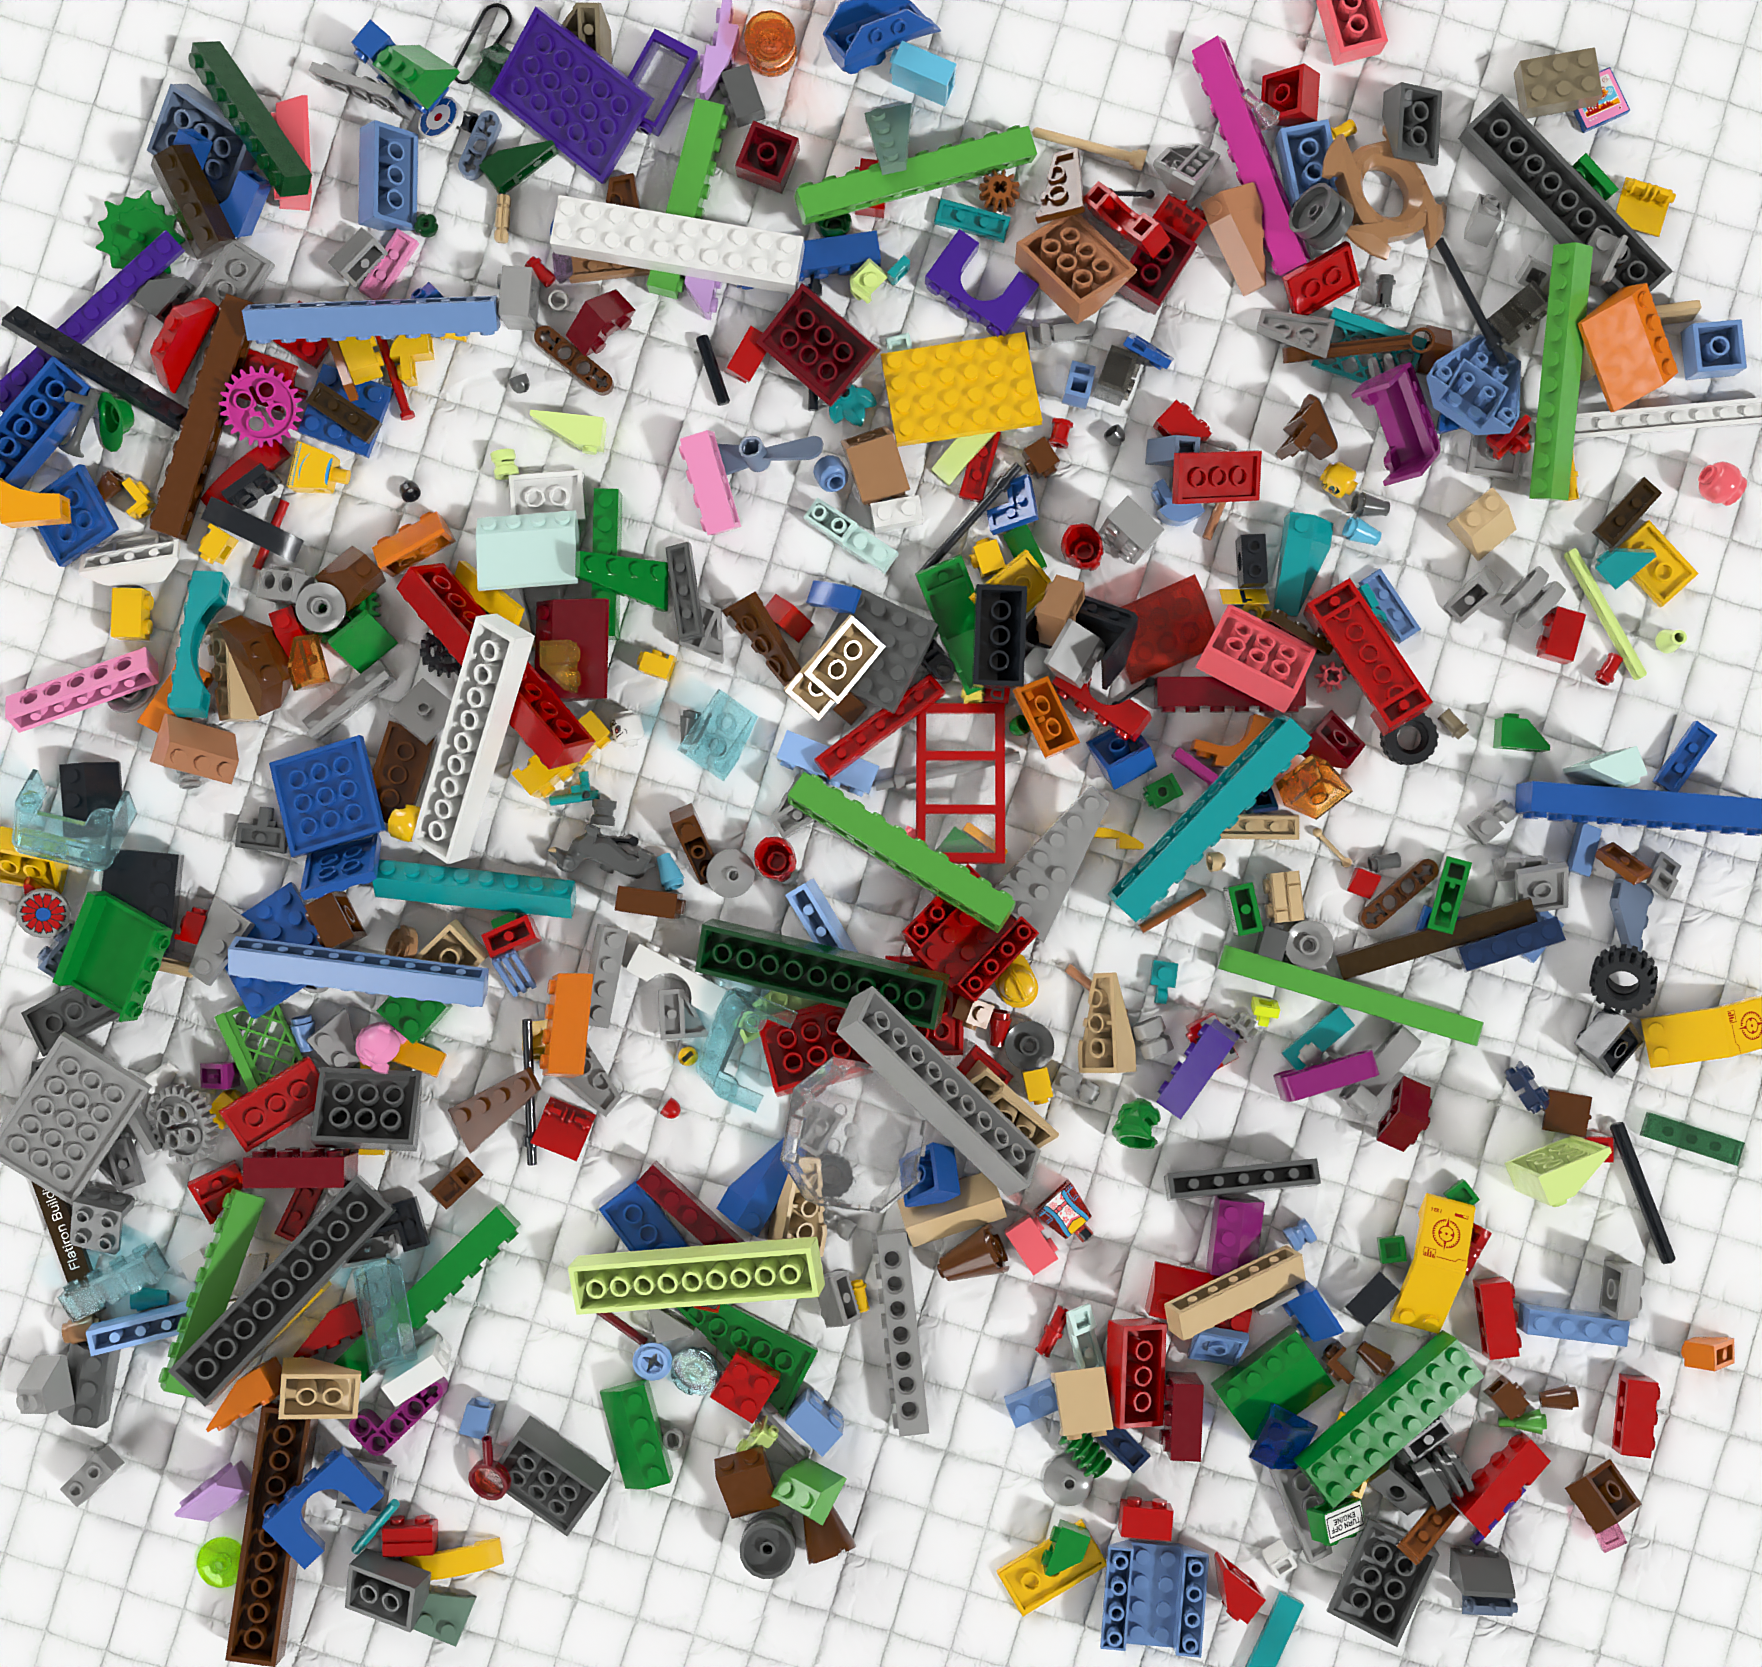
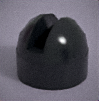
[460,111,479,133]
[399,480,421,502]

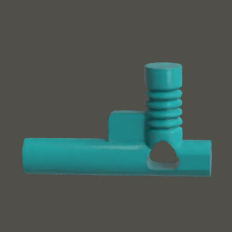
[549,771,600,806]

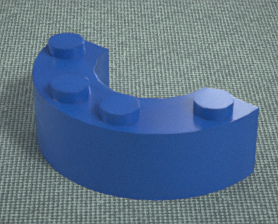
[351,19,450,115]

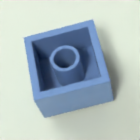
[1680,319,1747,380]
[785,1387,844,1457]

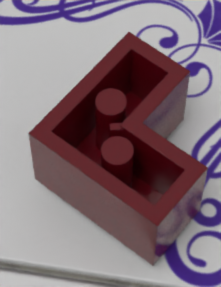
[565,289,636,356]
[1376,1076,1432,1152]

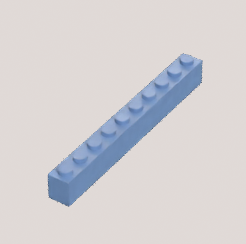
[242,296,501,344]
[228,936,489,1007]

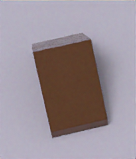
[1416,325,1453,376]

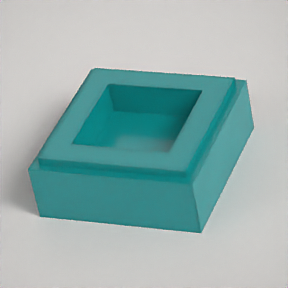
[887,255,910,286]

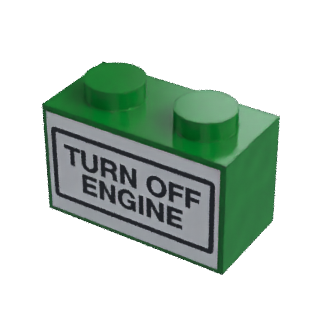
[1223,882,1263,936]
[1306,1496,1366,1546]

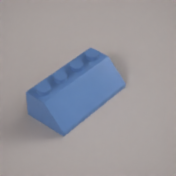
[358,120,418,231]

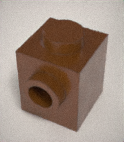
[1022,436,1060,479]
[1483,1375,1530,1421]

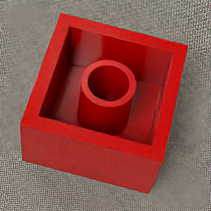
[710,1347,781,1424]

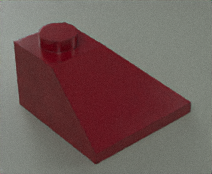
[1301,710,1366,769]

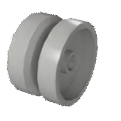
[1500,566,1566,630]

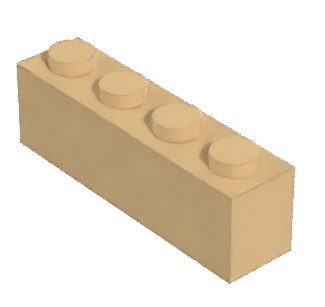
[205,620,259,722]

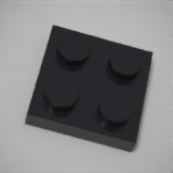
[221,463,282,510]

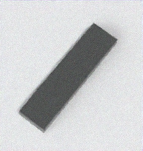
[665,542,705,642]

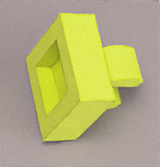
[1251,996,1280,1027]

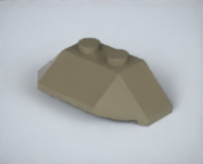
[562,3,612,64]

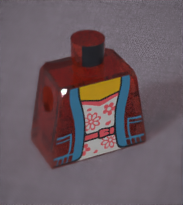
[1033,1179,1093,1242]

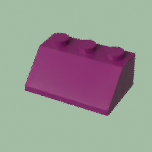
[1206,1196,1265,1276]

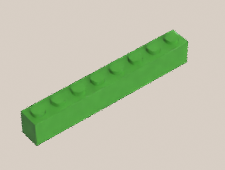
[647,98,729,300]
[158,1188,266,1398]

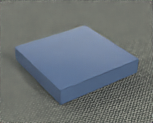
[1187,1327,1249,1367]

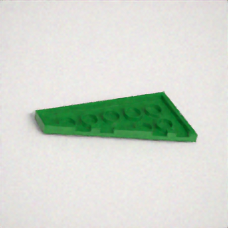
[676,1304,818,1418]

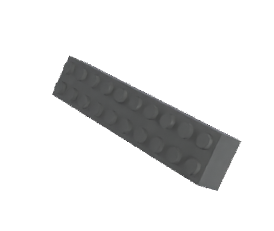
[1458,94,1673,296]
[168,1175,397,1407]

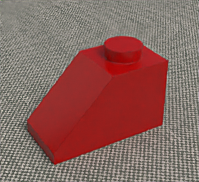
[268,605,316,664]

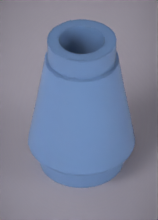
[290,1014,315,1053]

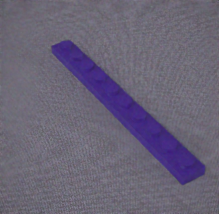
[0,230,186,413]

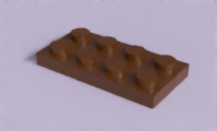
[372,721,438,823]

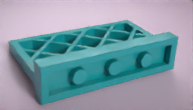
[1311,307,1428,384]

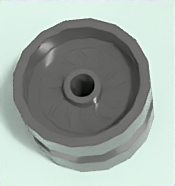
[1288,183,1354,250]
[740,1512,796,1579]

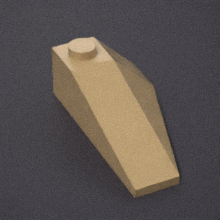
[767,1157,827,1257]

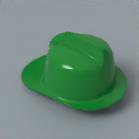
[97,392,135,452]

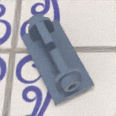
[1462,1594,1518,1617]

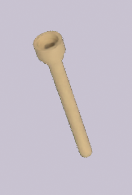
[1032,127,1147,171]

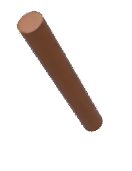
[1138,888,1207,933]

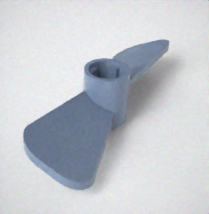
[717,436,824,475]

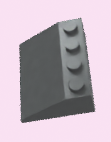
[310,1067,422,1152]
[486,1416,611,1536]
[1326,1518,1440,1647]

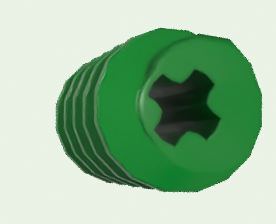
[1058,1433,1112,1479]

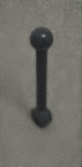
[1110,188,1155,199]
[1111,677,1155,705]
[608,836,639,846]

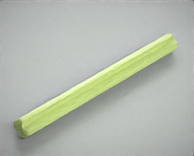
[1564,548,1647,680]

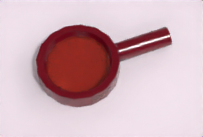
[468,1435,511,1500]

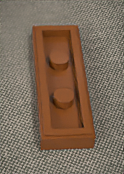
[326,338,359,402]
[1397,1504,1460,1565]

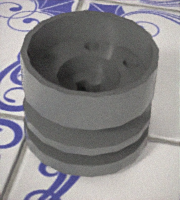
[1407,1441,1474,1511]

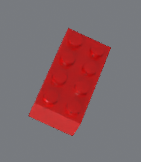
[1106,1318,1167,1429]

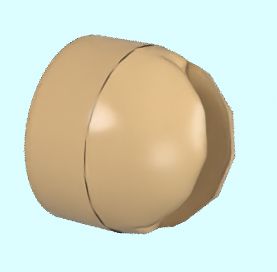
[1206,852,1226,872]

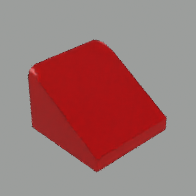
[1346,868,1382,900]

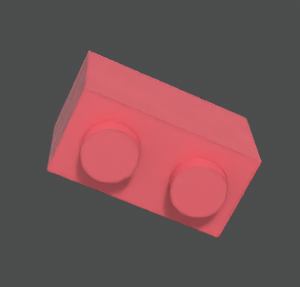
[1004,1213,1059,1276]

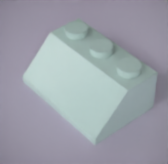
[1563,746,1648,788]

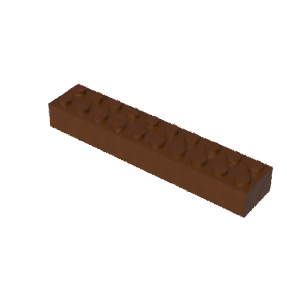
[225,1399,319,1667]

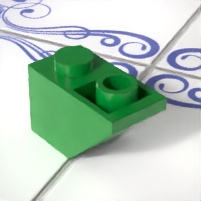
[1041,1519,1091,1577]

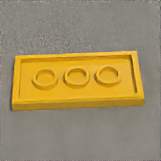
[997,1519,1107,1617]

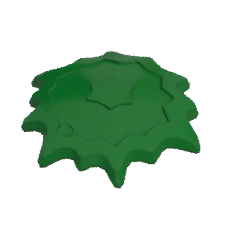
[96,190,186,274]

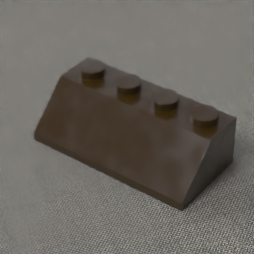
[151,144,236,260]

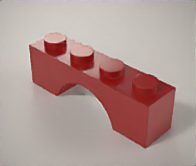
[1084,181,1171,259]
[1052,676,1152,742]

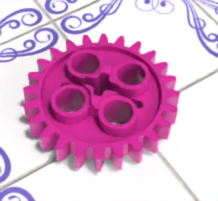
[219,366,303,448]

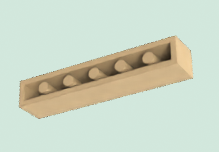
[1164,1245,1306,1341]

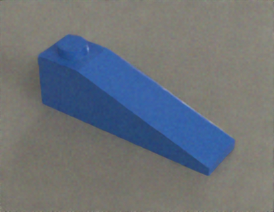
[716,1134,805,1237]

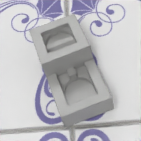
[1646,851,1682,900]

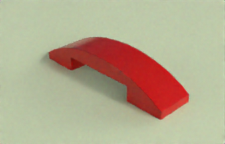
[201,439,292,506]

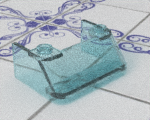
[11,769,138,871]
[696,988,798,1113]

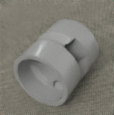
[1131,1016,1174,1060]

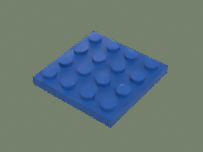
[269,735,386,858]
[225,882,326,1019]

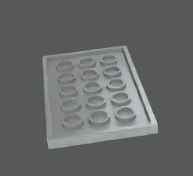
[0,1031,152,1205]

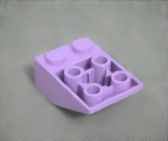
[174,1460,252,1522]

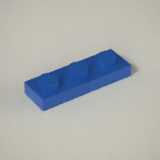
[1652,721,1717,792]

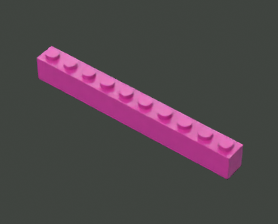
[1192,35,1311,277]

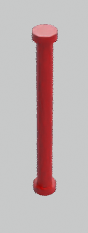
[375,336,415,421]

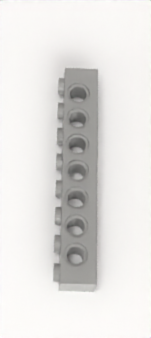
[872,1228,929,1437]

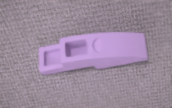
[696,0,740,101]

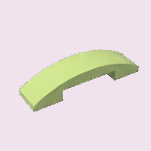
[931,432,996,486]

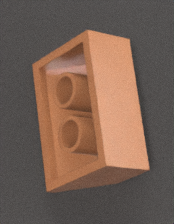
[150,714,239,785]

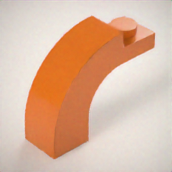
[1190,714,1273,768]

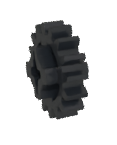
[420,632,462,678]

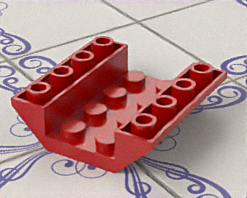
[901,864,1039,1003]

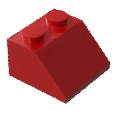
[1259,63,1320,127]
[1214,1551,1266,1625]

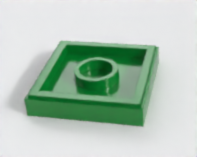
[327,609,398,674]

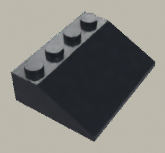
[101,848,184,954]

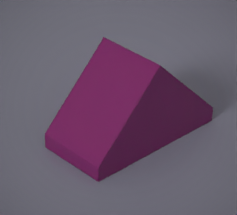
[200,1061,240,1090]

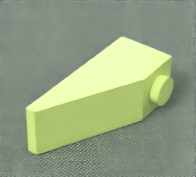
[530,410,607,455]

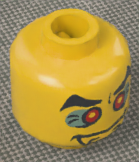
[1319,461,1358,499]

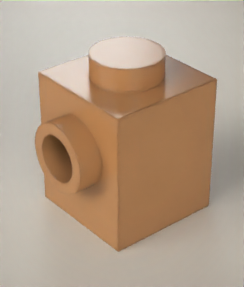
[952,996,995,1031]

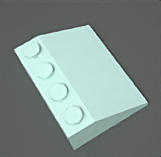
[476,510,581,591]

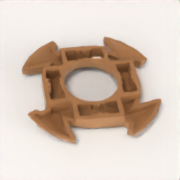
[1322,125,1447,261]

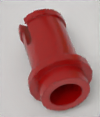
[524,256,557,288]
[1595,653,1623,686]

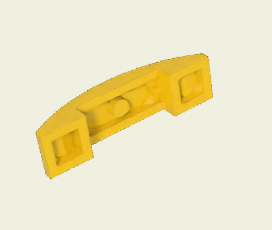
[1093,827,1144,850]
[401,1537,504,1580]

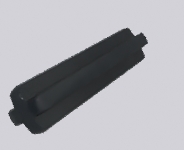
[696,335,730,406]

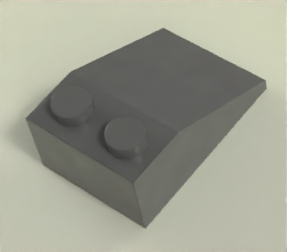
[1382,82,1442,166]

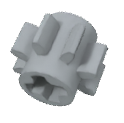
[1225,1012,1258,1043]

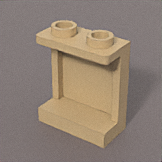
[1050,1366,1113,1440]

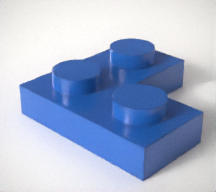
[986,474,1039,535]

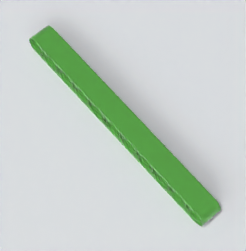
[1218,945,1484,1046]

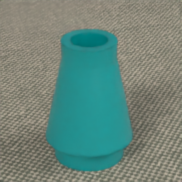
[130,1286,170,1312]

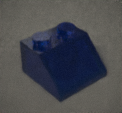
[1248,1402,1318,1469]

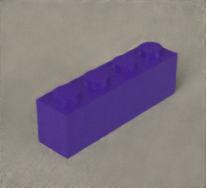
[1156,1019,1240,1120]

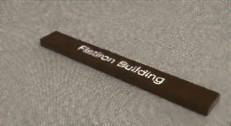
[31,1181,107,1317]

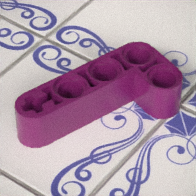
[1273,1049,1379,1102]
[349,1377,449,1456]

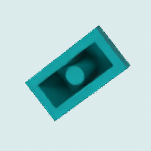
[1595,548,1657,590]

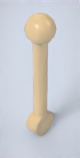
[1313,827,1352,867]

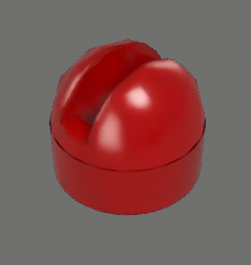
[660,1097,681,1119]

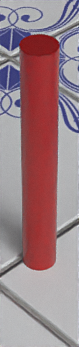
[252,499,290,570]

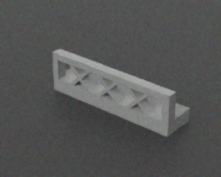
[302,660,397,740]

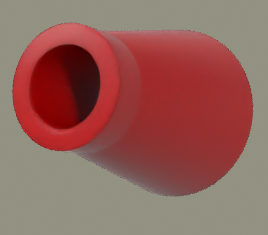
[988,1009,1012,1047]

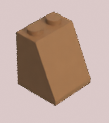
[840,425,910,506]

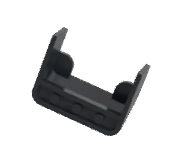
[1025,596,1138,690]

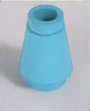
[1342,517,1382,546]
[656,853,685,892]

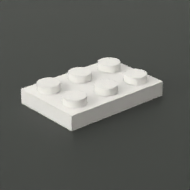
[509,470,587,521]

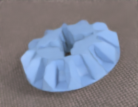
[633,1340,673,1381]

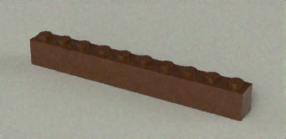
[149,293,255,541]

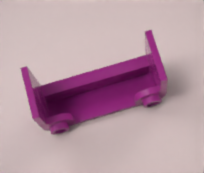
[1351,362,1441,486]

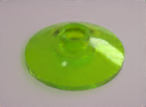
[197,1537,242,1588]

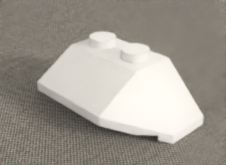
[79,533,181,588]

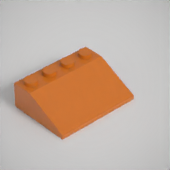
[1577,283,1678,413]

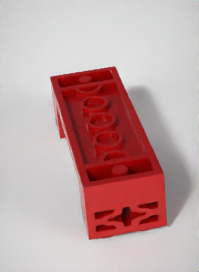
[1303,578,1433,736]

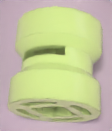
[490,449,519,480]

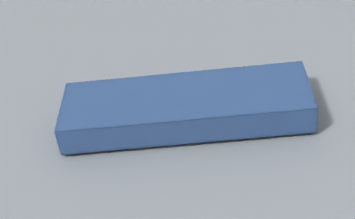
[1358,568,1421,644]

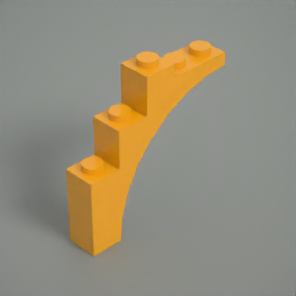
[0,478,71,528]

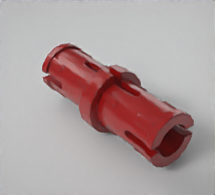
[1035,1305,1069,1358]

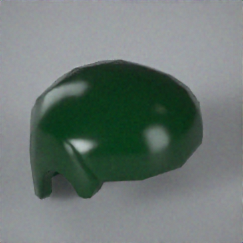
[815,213,852,238]

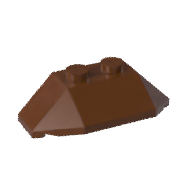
[218,615,296,716]

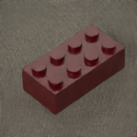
[243,1147,358,1188]

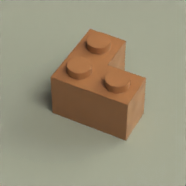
[1034,574,1085,646]

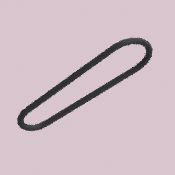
[454,3,512,84]

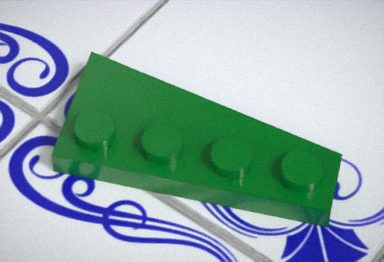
[575,551,668,612]

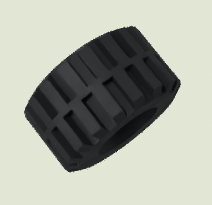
[1589,944,1658,1013]

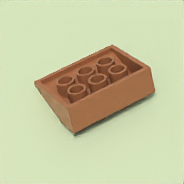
[1015,214,1137,324]

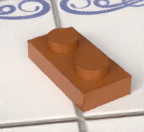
[1594,842,1653,885]

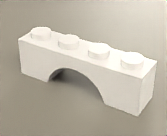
[625,941,729,1016]

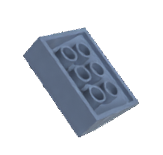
[147,84,257,202]

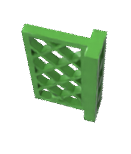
[214,1004,304,1092]

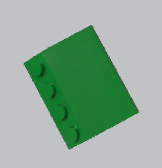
[1211,1325,1335,1445]

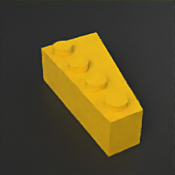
[511,710,612,799]

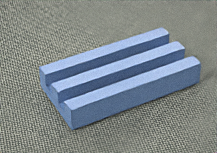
[492,949,537,997]

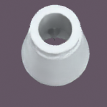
[144,1060,180,1096]

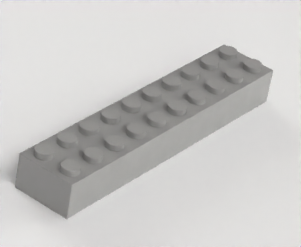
[836,986,1041,1196]

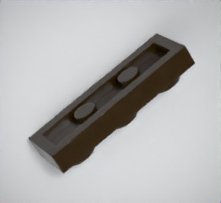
[306,381,383,444]
[1592,477,1662,548]
[1260,609,1333,656]

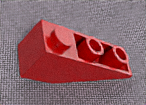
[293,1296,371,1358]

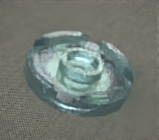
[670,1347,719,1396]

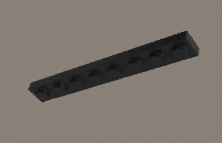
[1,306,188,432]

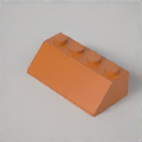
[540,973,593,1078]

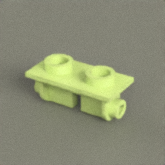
[736,1415,779,1452]

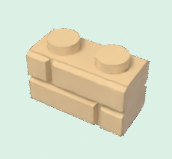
[1262,871,1305,923]

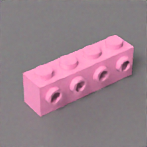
[679,430,741,535]

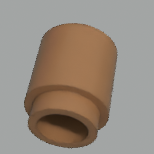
[62,1314,102,1344]

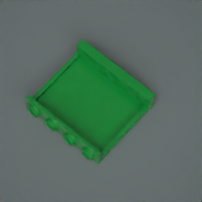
[52,891,173,1022]

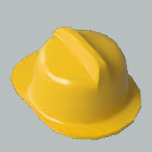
[994,954,1038,1008]

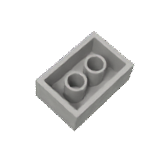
[1099,495,1165,565]

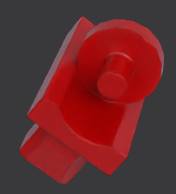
[1486,414,1532,461]

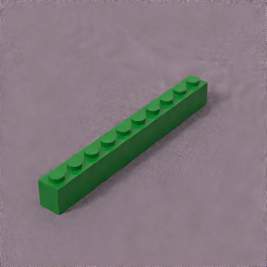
[333,1203,521,1383]

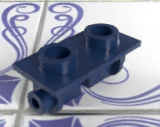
[1504,1061,1550,1114]

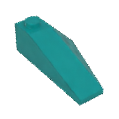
[1273,512,1334,617]

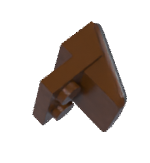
[1275,394,1338,460]

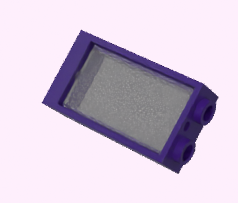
[628,29,700,137]

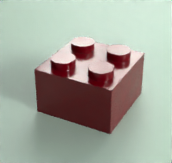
[735,120,800,194]

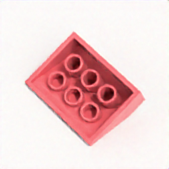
[1195,604,1317,714]

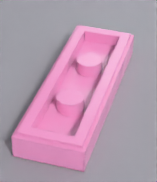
[358,228,419,300]

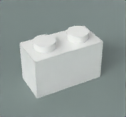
[870,495,923,533]

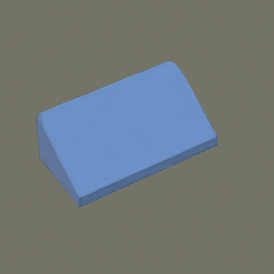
[1567,823,1602,877]

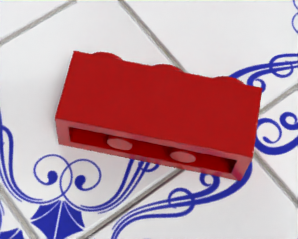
[1473,1276,1522,1360]
[1612,1373,1660,1458]

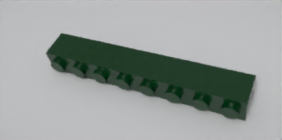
[188,41,312,197]

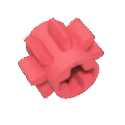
[1314,661,1347,693]

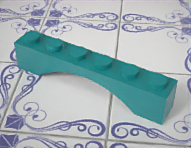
[167,571,230,718]

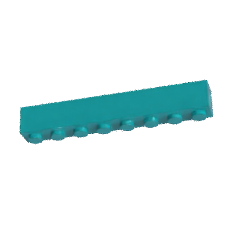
[372,859,576,919]

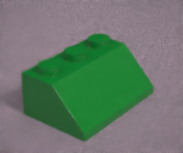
[372,45,460,110]

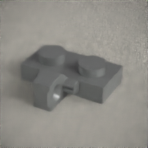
[235,807,288,854]

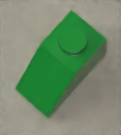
[1493,713,1550,753]

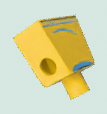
[287,441,351,494]

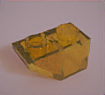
[540,640,581,693]

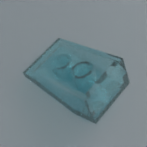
[677,689,758,781]

